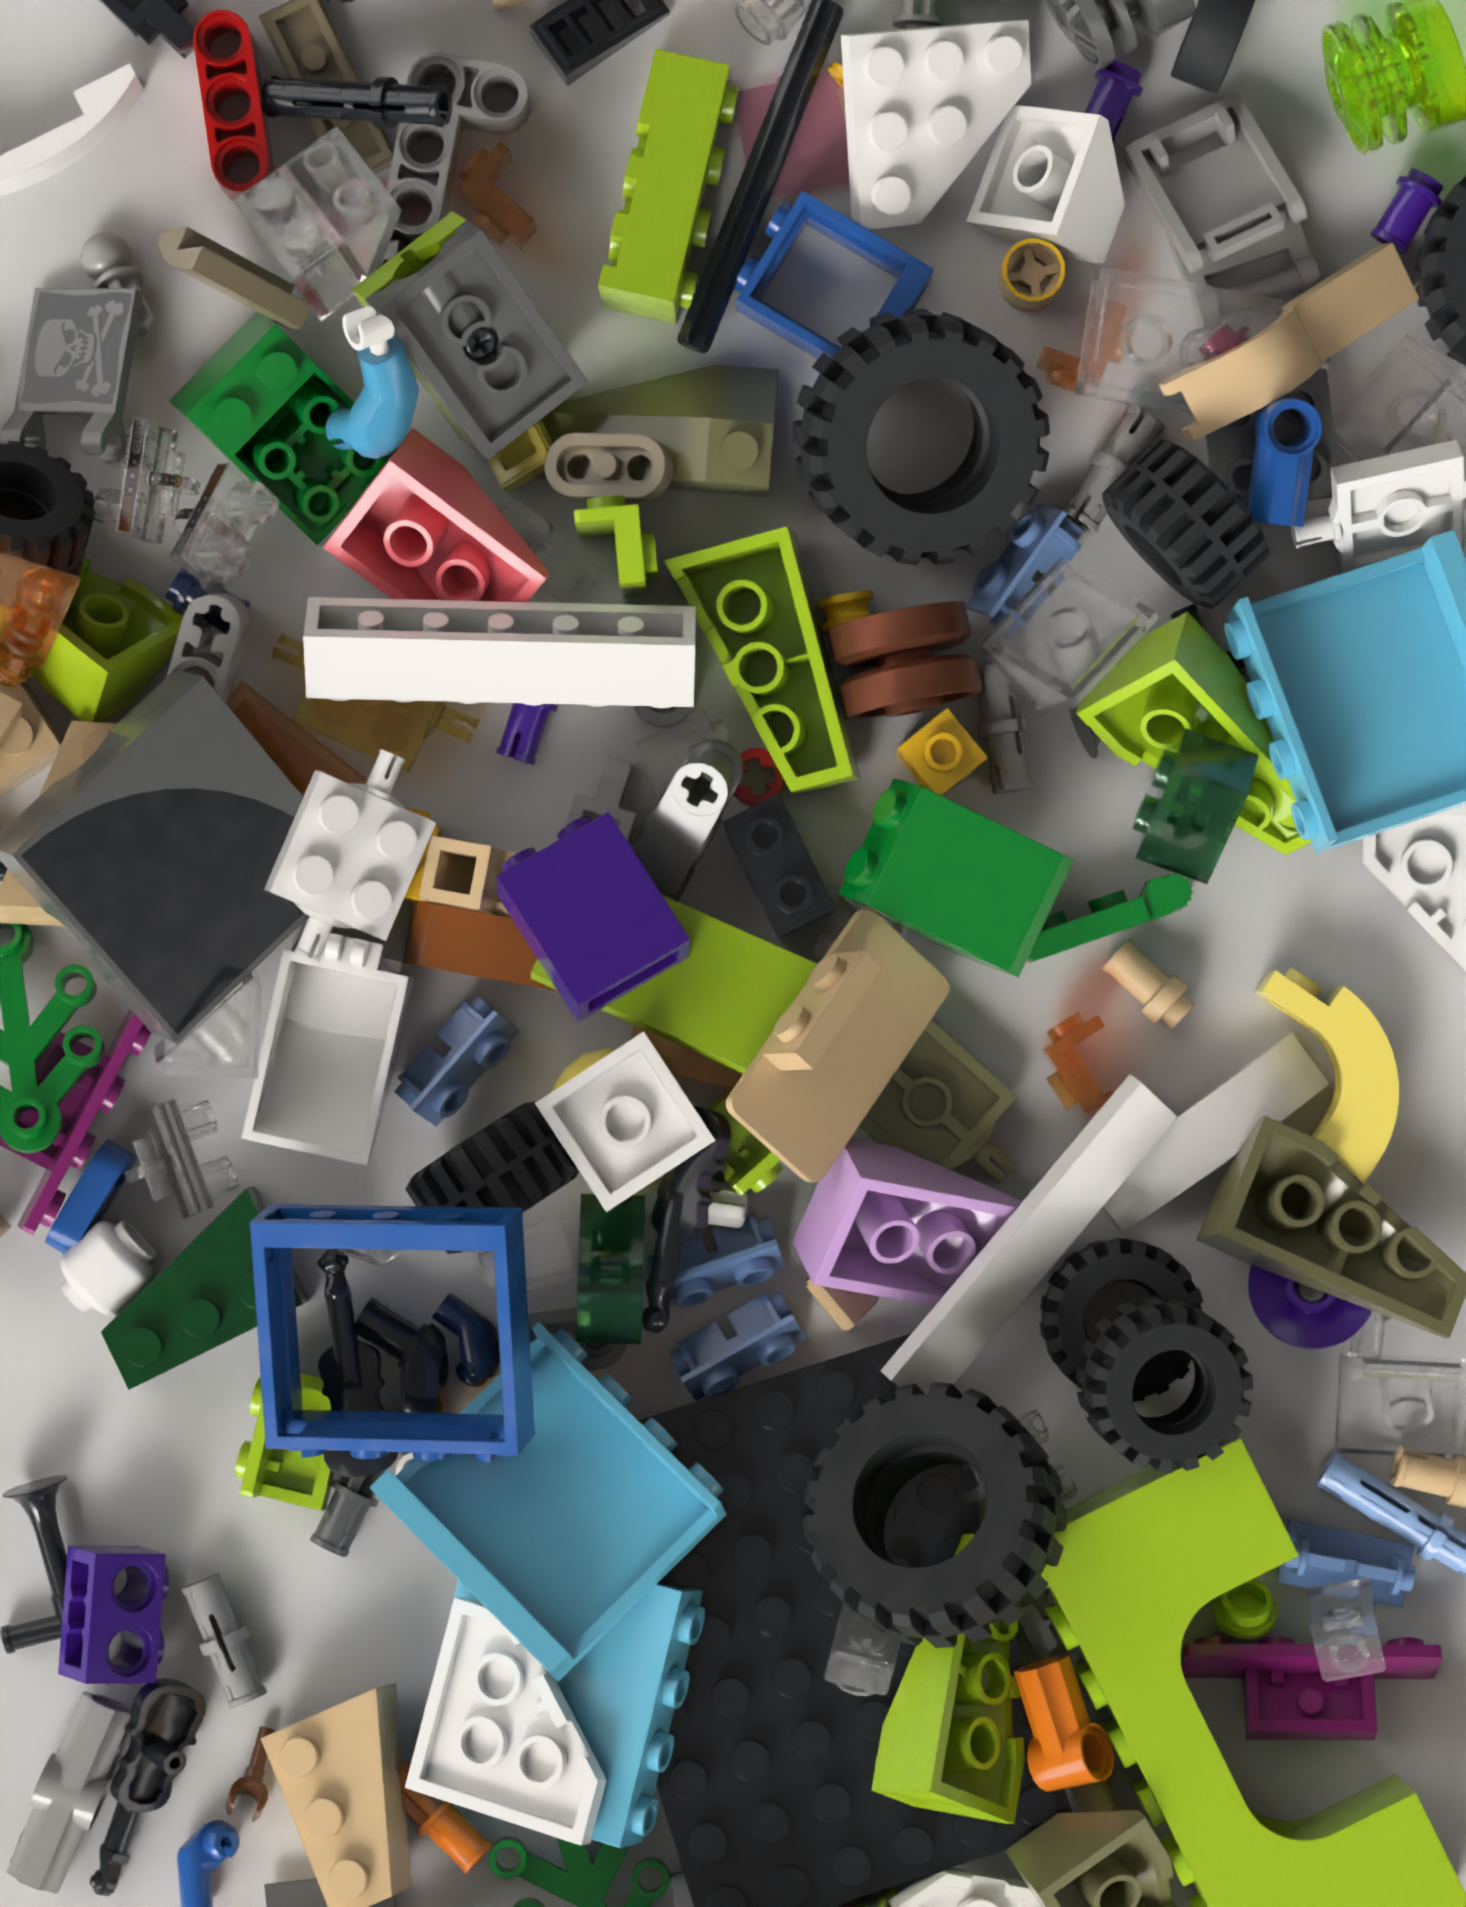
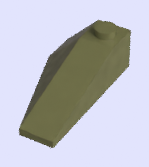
[534,364,779,497]
[1196,1116,1466,1339]
[1005,1810,1177,1907]

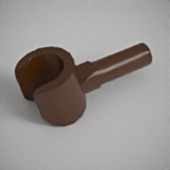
[225,1726,275,1822]

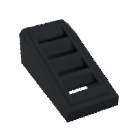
[529,0,670,86]

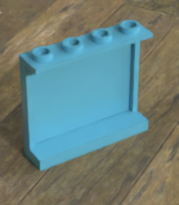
[1224,530,1466,854]
[369,1322,727,1682]
[449,1580,705,1848]

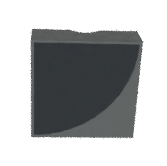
[0,669,309,1044]

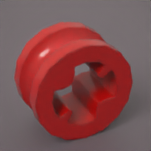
[733,748,785,807]

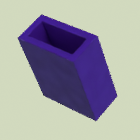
[497,812,690,1023]

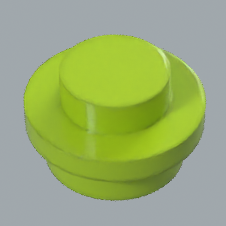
[1213,1579,1278,1640]

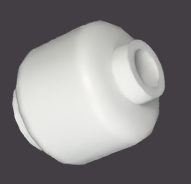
[60,1220,157,1315]

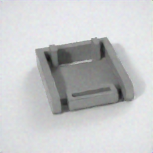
[1124,92,1308,273]

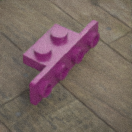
[0,1009,152,1235]
[1181,1636,1442,1740]

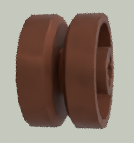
[828,601,983,720]

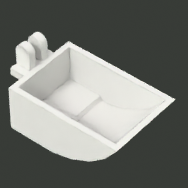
[241,933,414,1166]

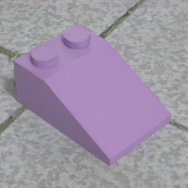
[792,1138,1023,1306]

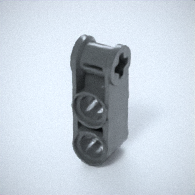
[632,739,744,901]

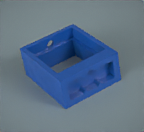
[734,190,934,359]

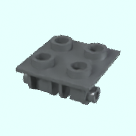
[1205,368,1338,508]

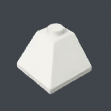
[966,105,1125,264]

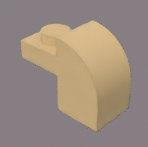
[418,835,517,917]

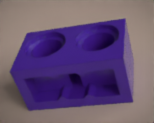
[58,1545,170,1684]

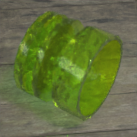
[1321,0,1466,155]

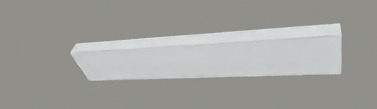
[881,1074,1178,1394]

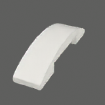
[0,63,144,196]
[1103,1032,1329,1232]

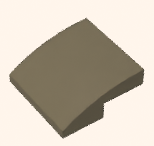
[157,227,312,329]

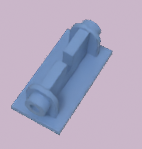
[966,503,1084,636]
[394,995,519,1127]
[647,1214,785,1307]
[669,1292,806,1401]
[1276,1519,1416,1608]

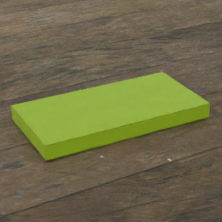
[531,894,817,1073]

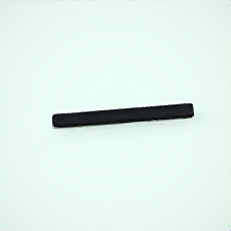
[677,0,844,353]

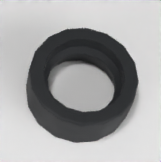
[1171,0,1255,94]

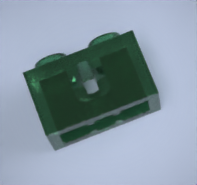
[1132,728,1258,884]
[576,1194,645,1344]

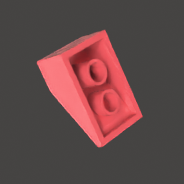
[323,428,550,602]

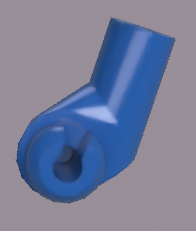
[177,1820,240,1907]

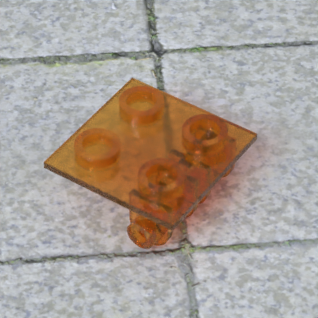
[0,552,81,687]

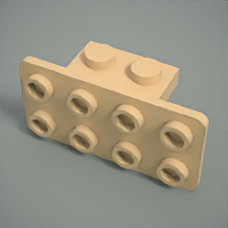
[726,909,950,1182]

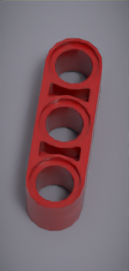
[193,10,275,204]

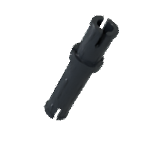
[261,76,452,129]

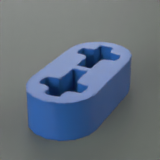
[45,1139,136,1254]

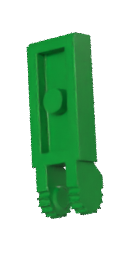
[1027,872,1194,963]

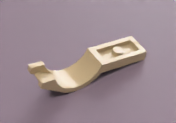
[1159,243,1419,441]

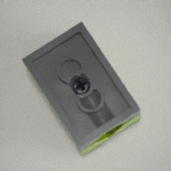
[351,211,589,461]

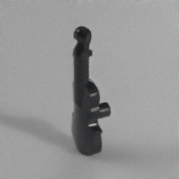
[641,1106,731,1333]
[317,1249,401,1477]
[89,1678,206,1896]

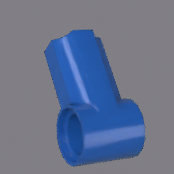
[1247,396,1322,527]

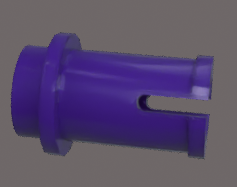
[1085,60,1143,145]
[1370,168,1444,254]
[496,703,558,765]

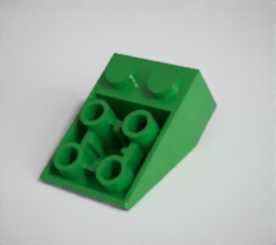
[169,312,396,545]

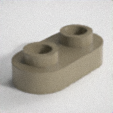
[544,433,674,502]

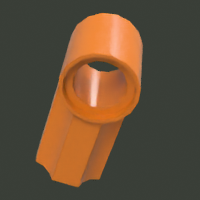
[1013,1654,1114,1792]

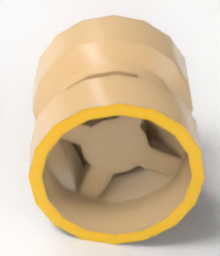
[999,238,1065,312]

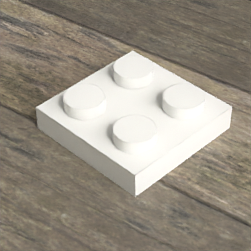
[535,1031,715,1212]

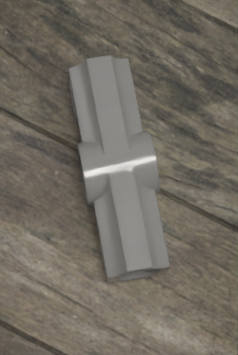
[6,1691,131,1894]

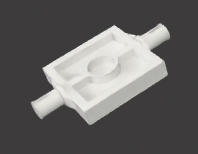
[1291,440,1466,574]
[264,749,436,962]

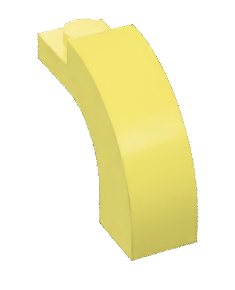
[1254,968,1399,1184]

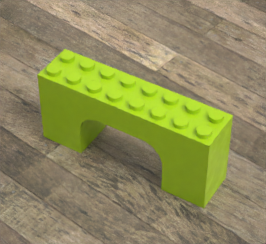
[1041,1436,1466,1907]

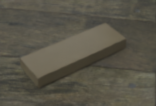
[259,0,394,190]

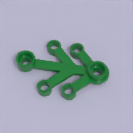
[0,923,105,1153]
[488,1836,670,1907]

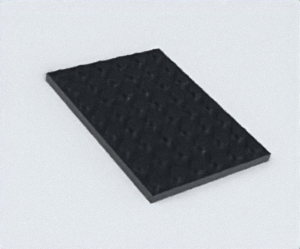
[638,1333,1072,1907]

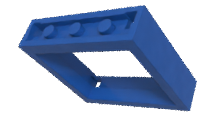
[250,1204,535,1463]

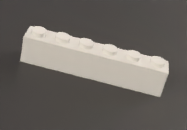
[303,597,696,709]

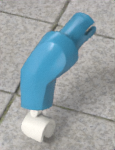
[326,306,419,459]

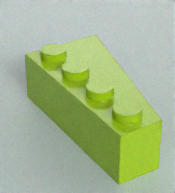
[598,48,740,324]
[664,526,861,795]

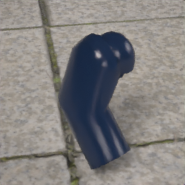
[431,1292,500,1388]

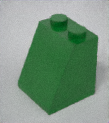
[839,778,1074,978]

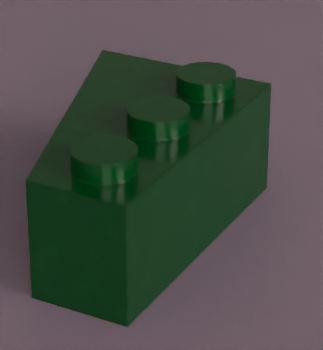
[101,1186,311,1390]

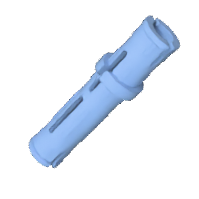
[1315,1450,1466,1578]

